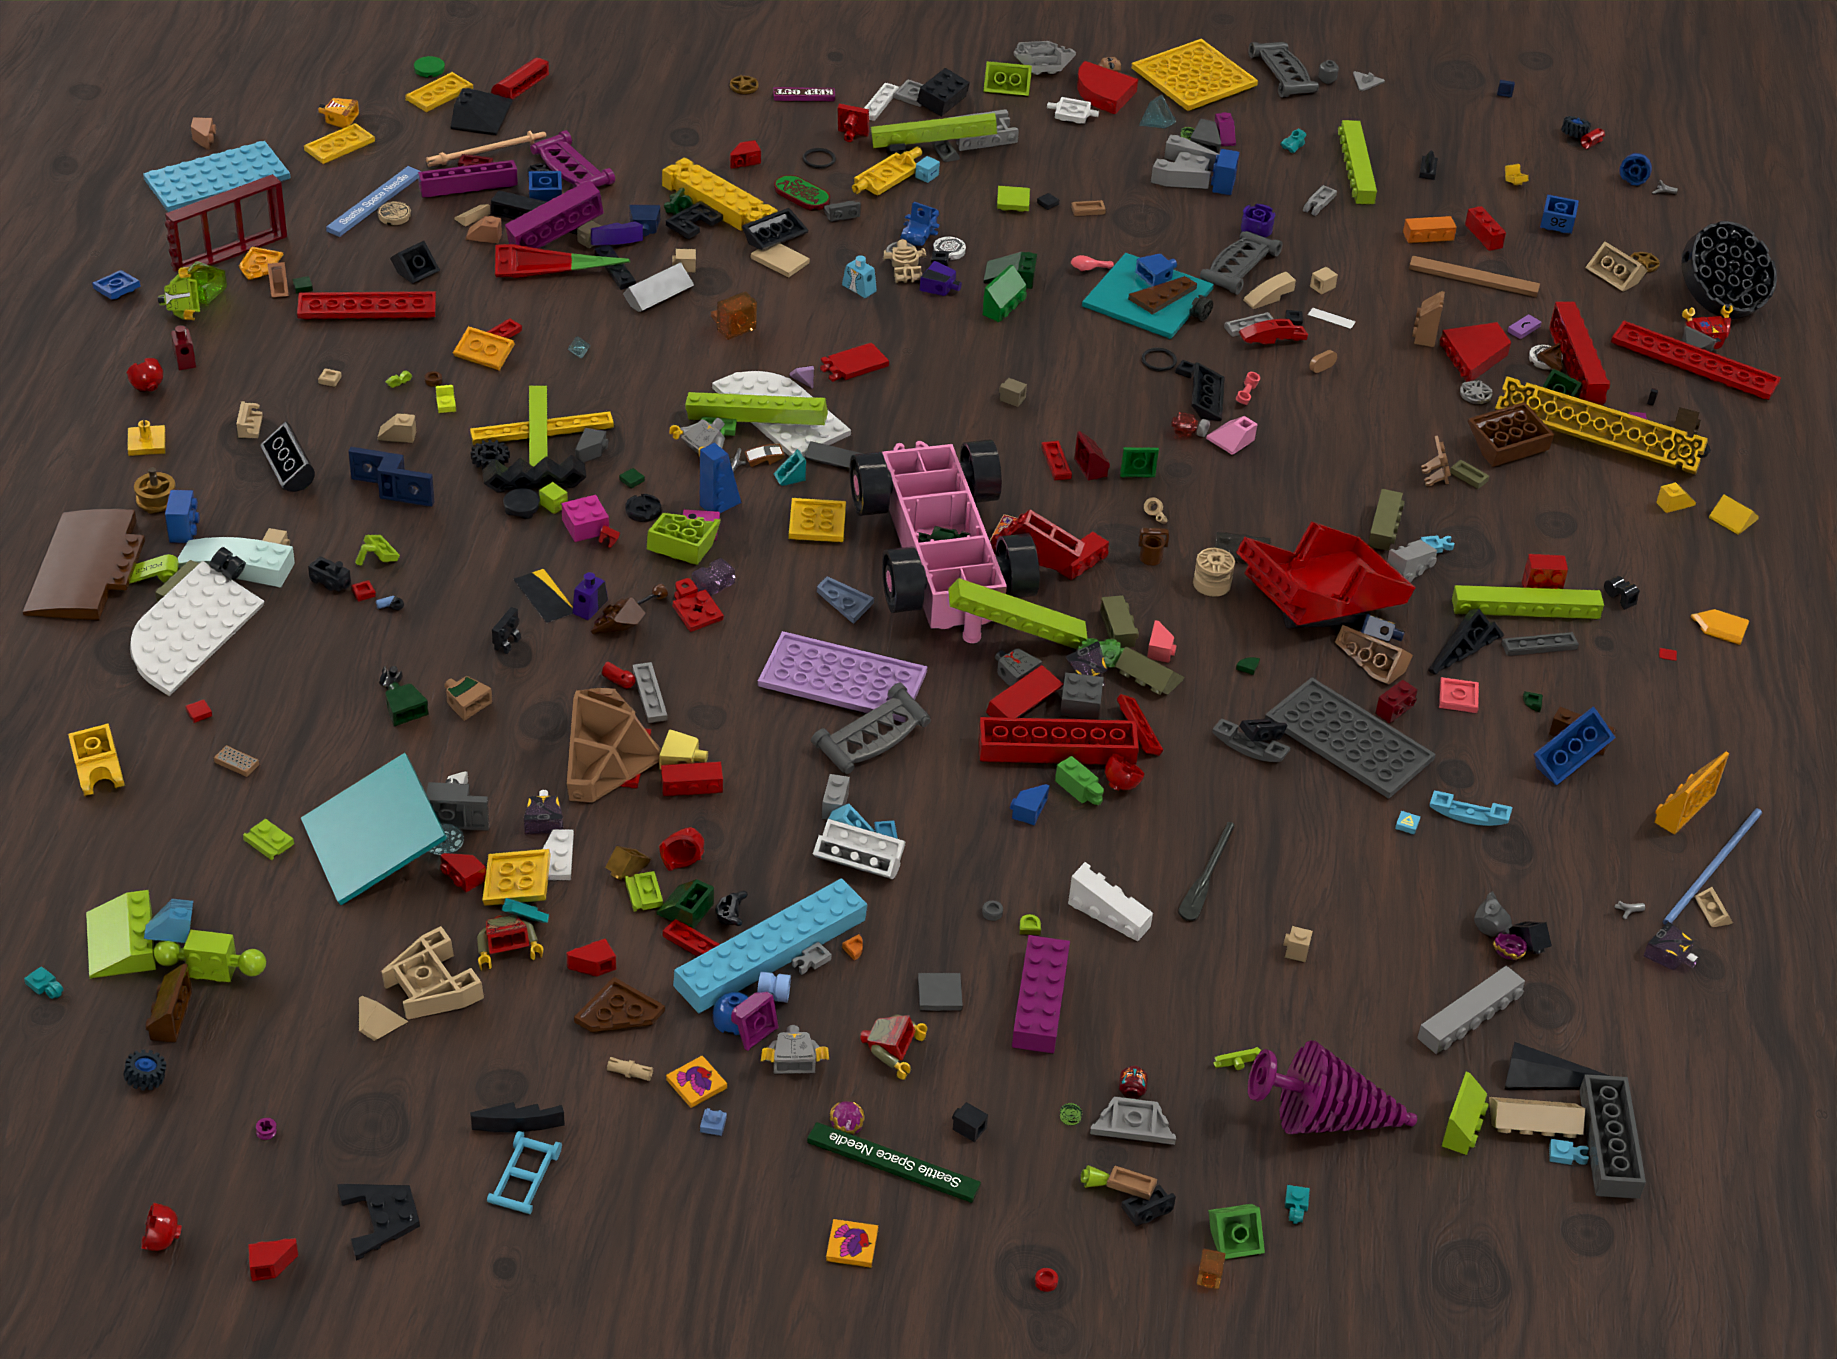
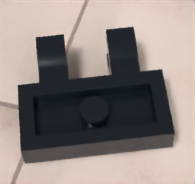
[492,607,521,654]

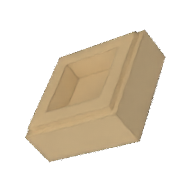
[318,369,342,387]

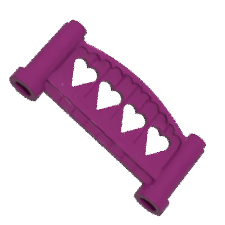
[530,130,615,188]

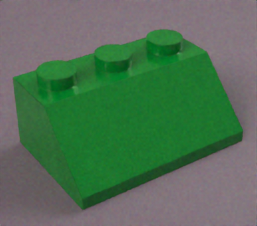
[982,264,1027,322]

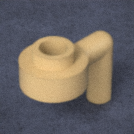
[1144,497,1167,524]

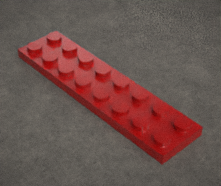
[297,291,436,319]

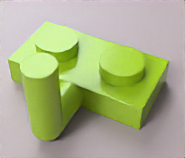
[355,535,400,566]

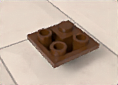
[591,597,645,634]

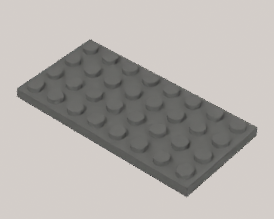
[1265,677,1436,799]

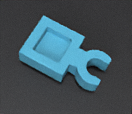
[1420,536,1455,553]
[1549,1139,1589,1165]

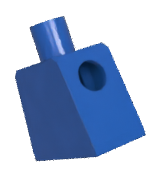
[1135,254,1177,287]

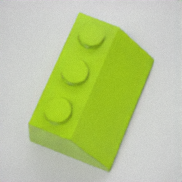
[1442,1072,1489,1155]

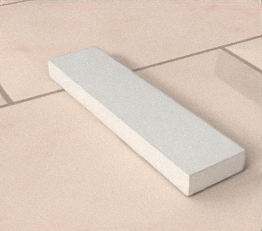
[865,83,899,121]

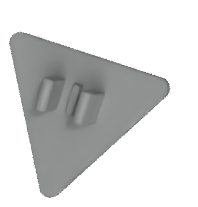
[1353,71,1385,91]

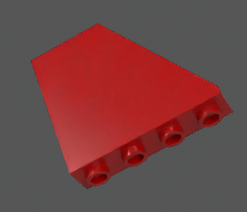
[1439,322,1511,382]
[990,509,1085,571]

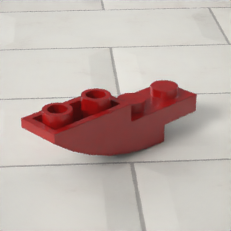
[1239,319,1308,344]

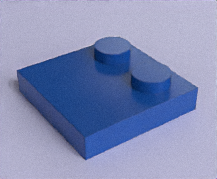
[92,270,141,299]

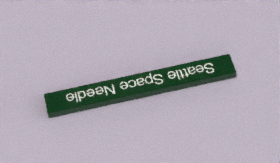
[807,1122,981,1203]

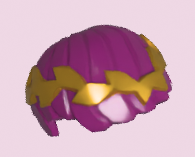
[1493,933,1527,960]
[830,1101,864,1135]

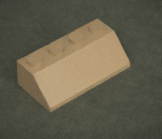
[1489,1097,1585,1138]

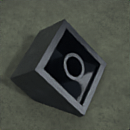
[390,241,440,284]

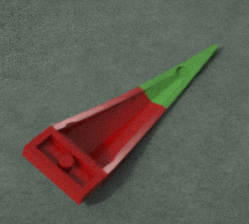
[495,244,630,278]

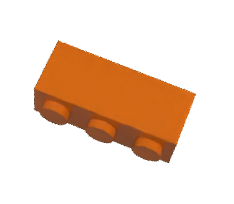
[1403,216,1457,243]

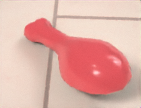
[1071,255,1114,271]

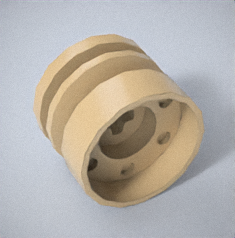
[1193,548,1235,597]

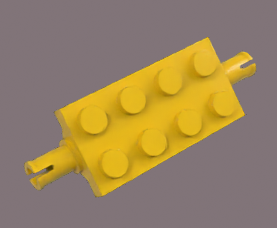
[852,147,922,196]

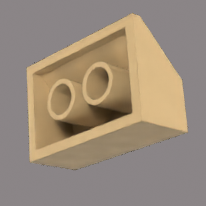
[1585,241,1648,292]

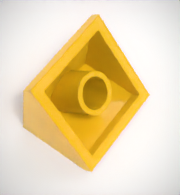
[1709,494,1759,535]

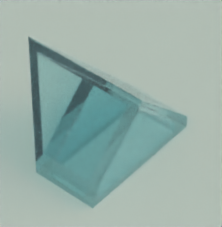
[1139,95,1176,128]

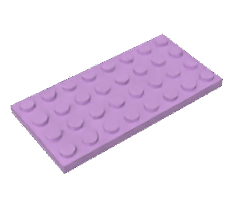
[758,631,927,722]

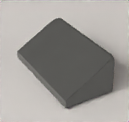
[931,140,961,162]

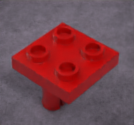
[837,103,869,142]

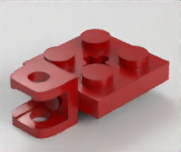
[672,578,724,632]

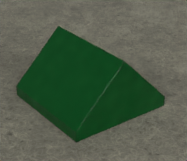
[1542,368,1583,398]

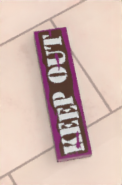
[773,87,835,101]

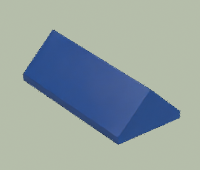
[1534,707,1616,785]

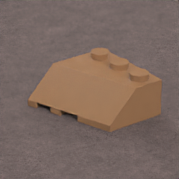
[1412,291,1445,347]

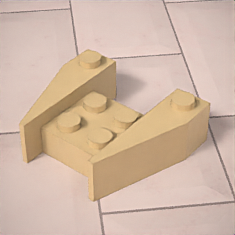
[382,926,484,1020]

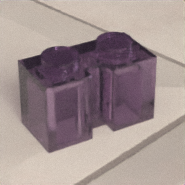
[692,558,735,596]

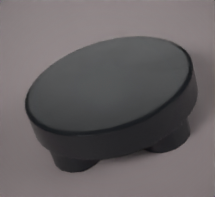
[503,488,540,519]

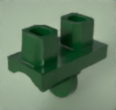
[664,188,693,215]

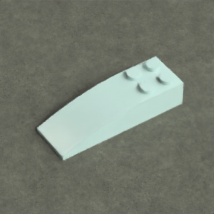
[178,537,295,587]

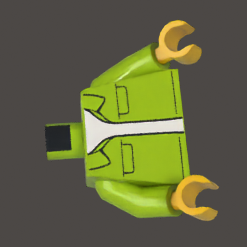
[158,267,200,320]

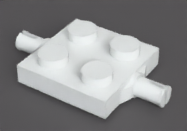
[1047,97,1099,124]

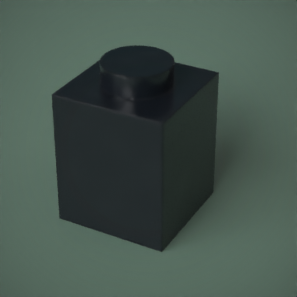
[952,1102,988,1142]

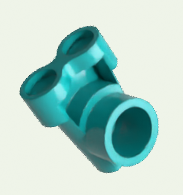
[1280,128,1307,154]

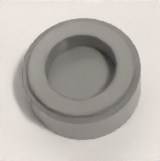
[1197,419,1210,437]

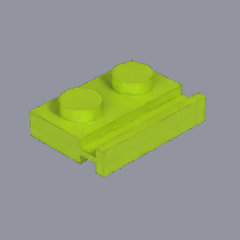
[243,819,294,860]
[625,871,663,911]

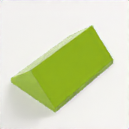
[984,61,1032,96]

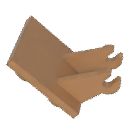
[1421,436,1451,486]

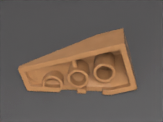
[1335,625,1413,684]

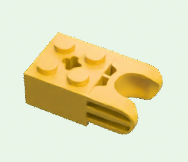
[68,724,125,796]

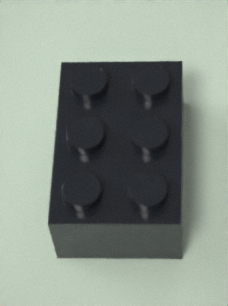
[917,68,970,117]

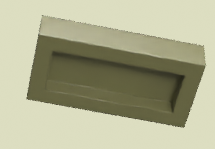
[1450,460,1489,489]

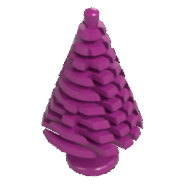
[1248,1040,1417,1134]

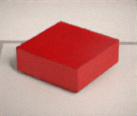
[351,580,376,602]
[185,699,212,723]

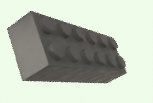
[1579,1075,1646,1199]

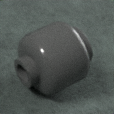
[1318,60,1339,84]

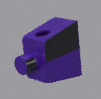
[920,261,962,296]
[572,572,608,620]

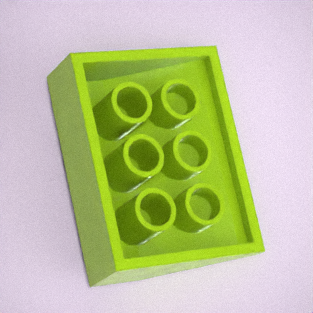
[86,890,156,978]

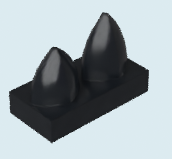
[1419,150,1438,180]

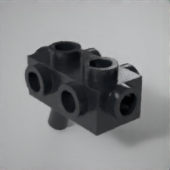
[308,556,351,592]

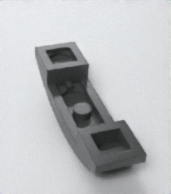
[1212,718,1291,762]

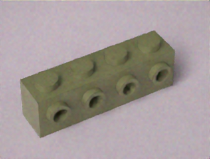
[1368,489,1405,551]

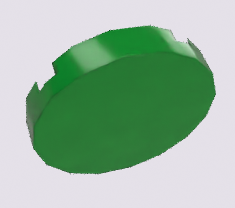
[414,56,445,77]

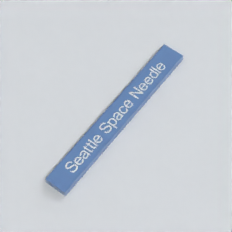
[326,166,421,237]

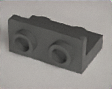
[824,201,861,222]

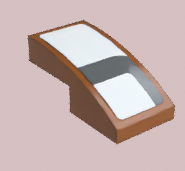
[745,444,786,467]

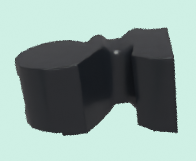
[1604,576,1640,610]

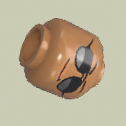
[1098,57,1121,72]

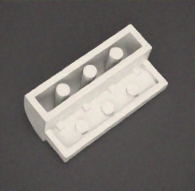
[813,819,906,879]

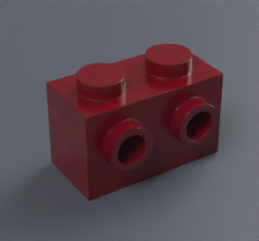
[1375,680,1418,723]

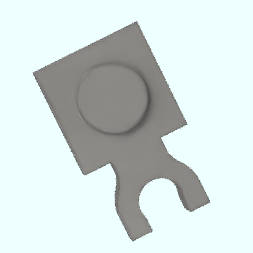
[792,942,831,975]

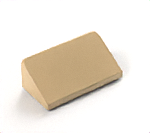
[455,204,490,227]
[1694,887,1733,927]

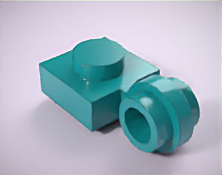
[24,966,64,999]
[1285,1185,1310,1224]

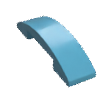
[1430,790,1512,826]

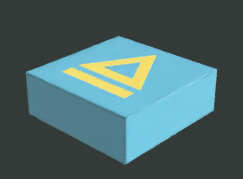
[1395,811,1420,834]

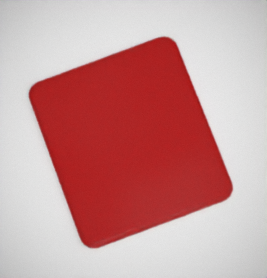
[1659,648,1677,660]

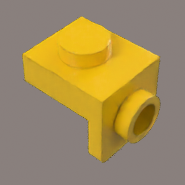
[1505,164,1529,185]

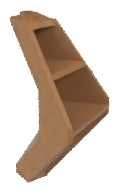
[567,688,662,802]

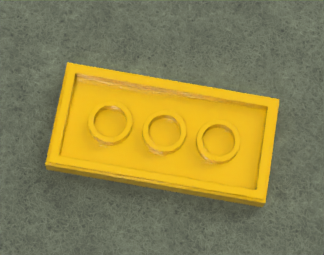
[405,72,473,112]
[304,123,375,164]

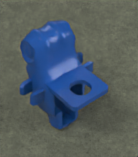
[900,202,939,246]

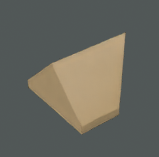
[359,996,408,1041]

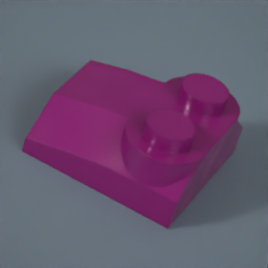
[731,992,779,1051]

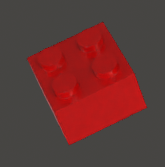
[1522,554,1568,589]

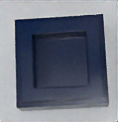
[1497,80,1515,97]

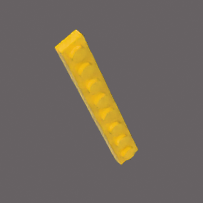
[470,412,614,445]

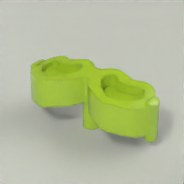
[385,371,412,388]

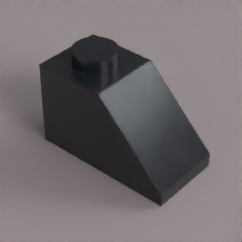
[1509,921,1552,954]

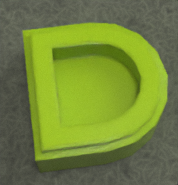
[1019,914,1041,935]

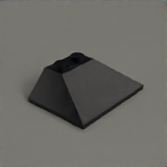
[451,88,513,136]

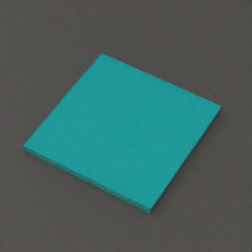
[1082,253,1214,339]
[301,753,448,905]

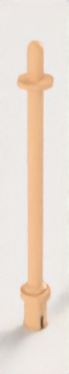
[426,131,546,167]

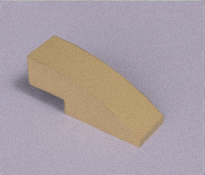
[1244,272,1296,309]

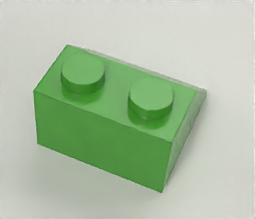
[1208,1204,1265,1260]

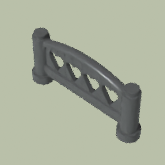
[1248,42,1319,97]
[1200,231,1283,295]
[811,682,931,774]

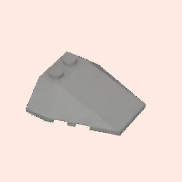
[1014,41,1076,74]

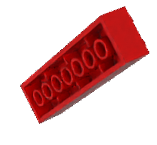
[1549,301,1610,406]
[979,717,1139,765]

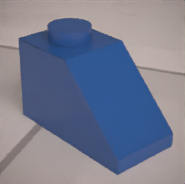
[1010,784,1049,825]

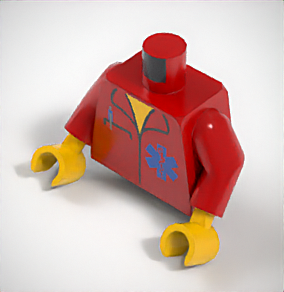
[1682,305,1733,349]

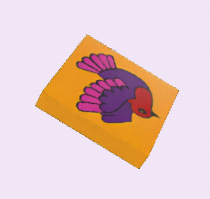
[666,1056,727,1108]
[826,1219,878,1267]

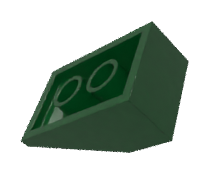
[984,252,1037,289]

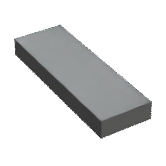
[1224,312,1273,337]

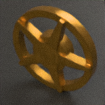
[730,75,759,94]
[1630,252,1660,272]

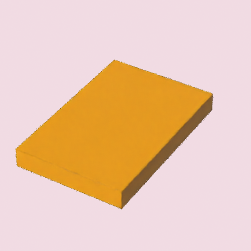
[453,326,515,371]

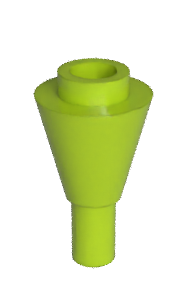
[1081,1165,1110,1188]

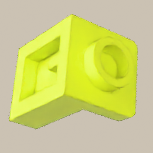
[436,385,456,413]

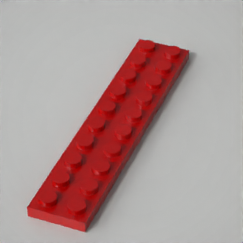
[1611,321,1781,400]

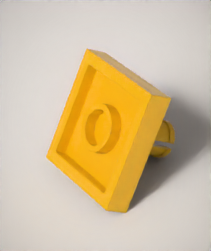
[128,420,165,456]

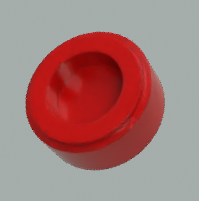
[1035,1268,1058,1292]

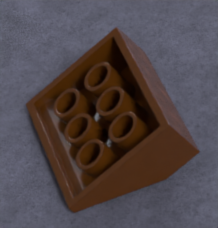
[1468,402,1554,467]

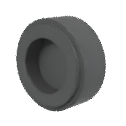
[982,901,1003,921]

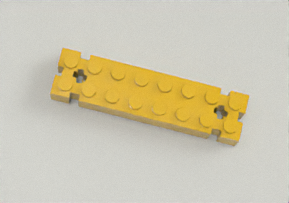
[662,157,778,231]

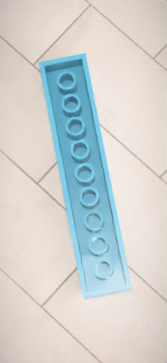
[673,878,867,1013]

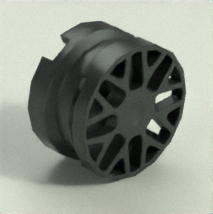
[1189,295,1213,321]

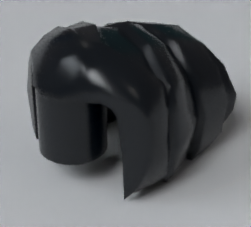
[379,666,403,688]

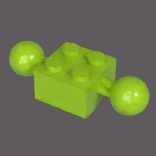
[154,930,266,982]

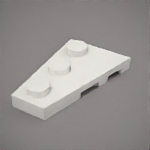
[543,830,574,880]

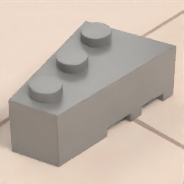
[1387,540,1437,583]

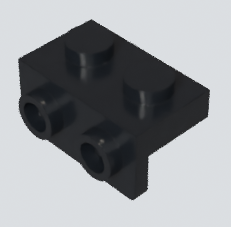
[1239,719,1288,742]
[1121,1184,1176,1226]

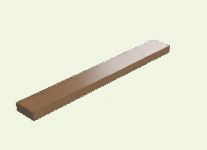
[1409,256,1540,297]

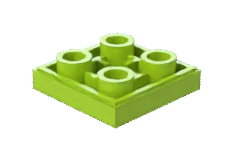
[997,186,1030,212]

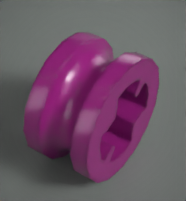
[256,1118,277,1140]

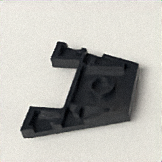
[337,1184,420,1261]

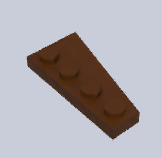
[1128,276,1197,315]

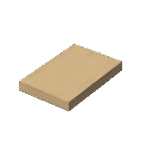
[751,244,810,278]

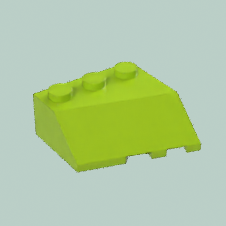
[647,513,721,565]

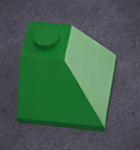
[1120,447,1159,477]

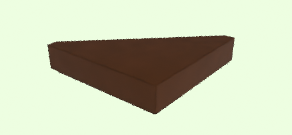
[1537,343,1562,372]

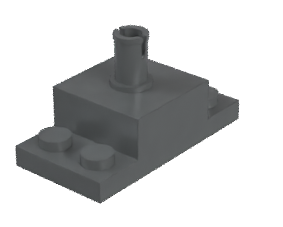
[426,778,490,831]

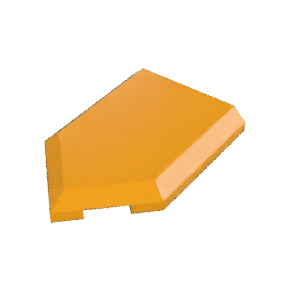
[239,247,283,280]
[1691,609,1749,645]

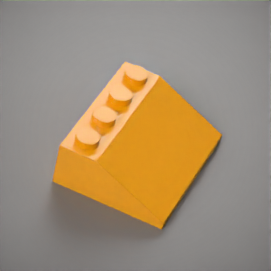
[1654,752,1729,835]

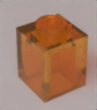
[1197,1249,1226,1289]

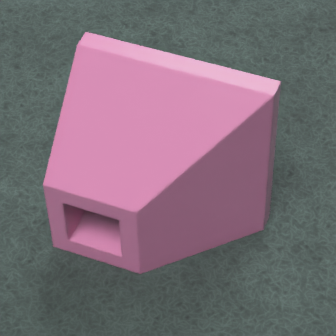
[1206,416,1257,455]

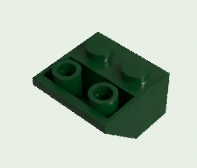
[657,879,714,929]

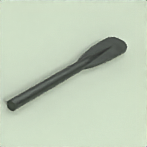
[1178,822,1235,921]

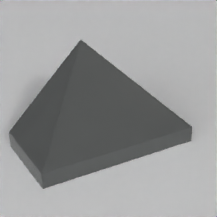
[1681,326,1716,352]

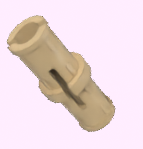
[607,1057,653,1081]

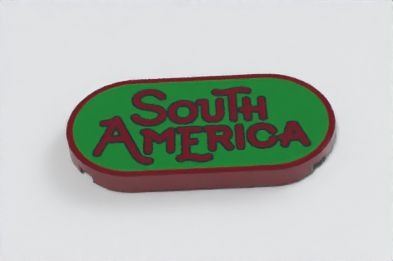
[774,175,830,210]

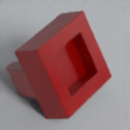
[599,525,620,548]

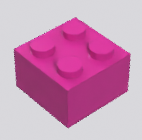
[561,495,609,542]

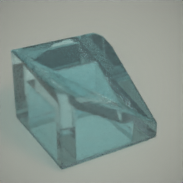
[568,336,590,358]

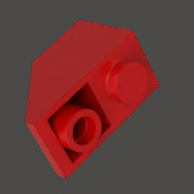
[730,140,761,168]
[440,853,486,892]
[566,938,616,977]
[248,1238,298,1281]

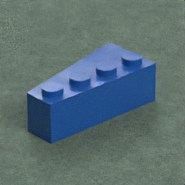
[700,443,742,513]

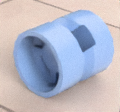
[757,972,791,1003]

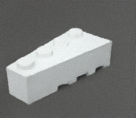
[1068,862,1153,941]

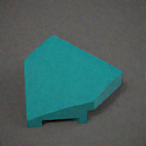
[502,898,549,923]

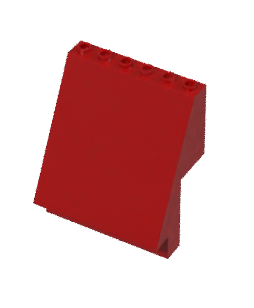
[1236,521,1416,625]

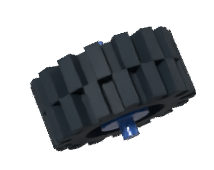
[1561,116,1591,138]
[124,1049,166,1091]

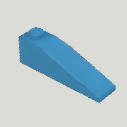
[144,899,193,943]

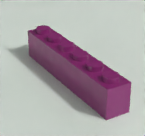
[418,160,518,197]

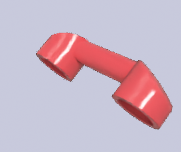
[1235,372,1260,405]

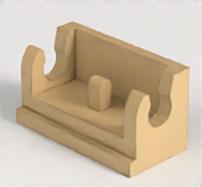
[236,401,263,438]

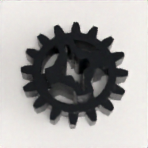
[471,439,510,470]

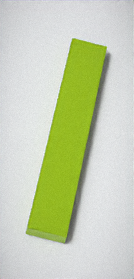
[529,386,547,466]

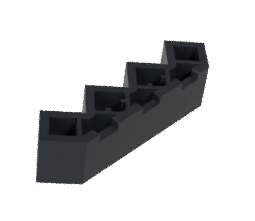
[483,455,586,493]

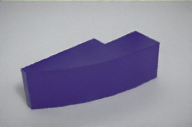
[591,221,643,245]

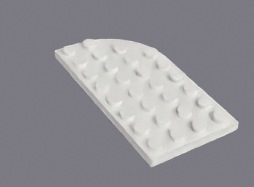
[712,371,851,457]
[130,561,264,696]

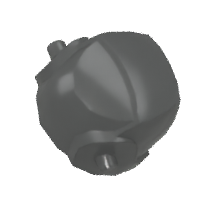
[1474,891,1513,937]

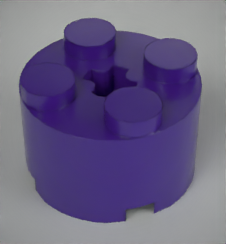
[1241,204,1275,238]

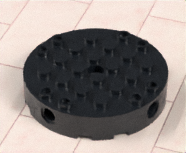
[1681,221,1777,319]

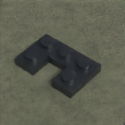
[666,201,723,239]

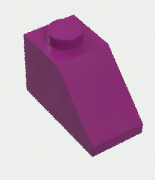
[1214,112,1236,146]

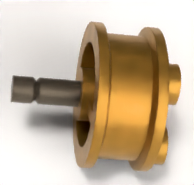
[134,467,176,514]

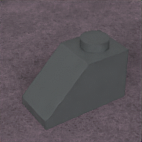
[575,428,609,462]

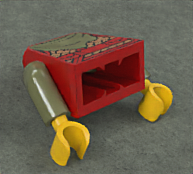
[477,914,543,970]
[861,1015,927,1080]

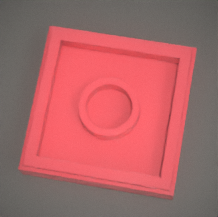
[1439,677,1479,713]

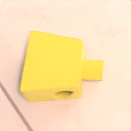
[659,730,708,769]

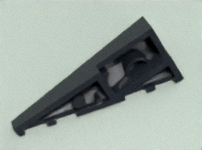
[1428,609,1504,674]
[1504,1042,1610,1090]

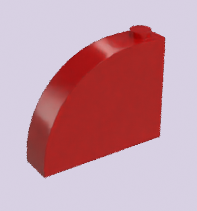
[1077,61,1138,114]

